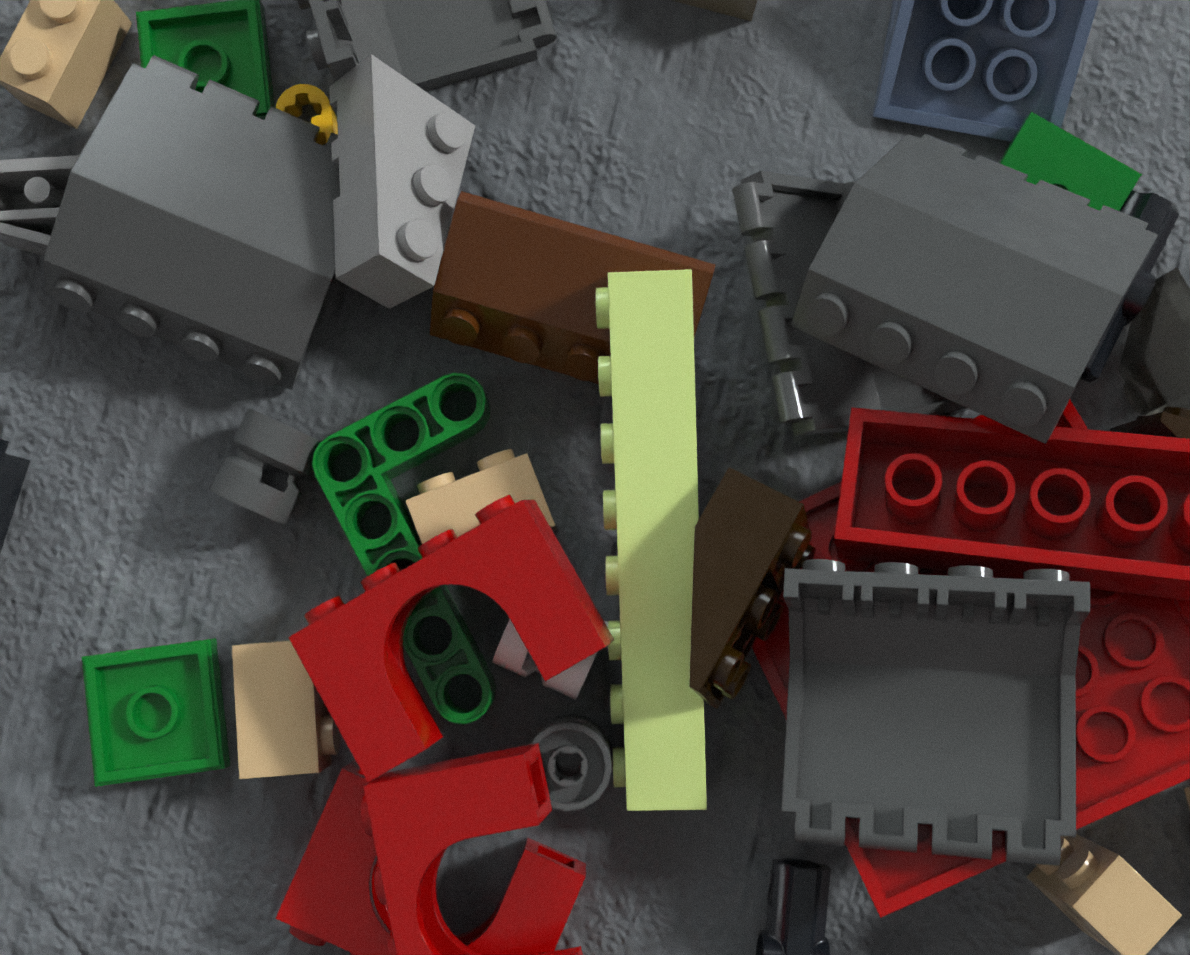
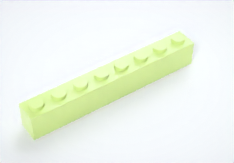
[596,269,707,811]

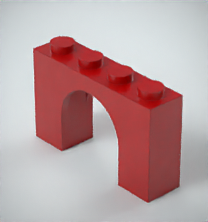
[288,495,614,782]
[360,743,583,955]
[275,760,586,955]

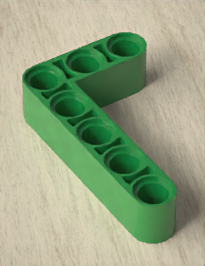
[312,373,496,724]

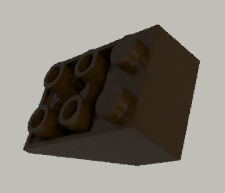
[689,467,816,709]

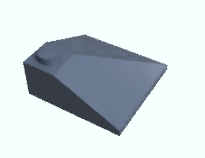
[872,0,1099,141]

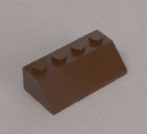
[429,191,716,384]

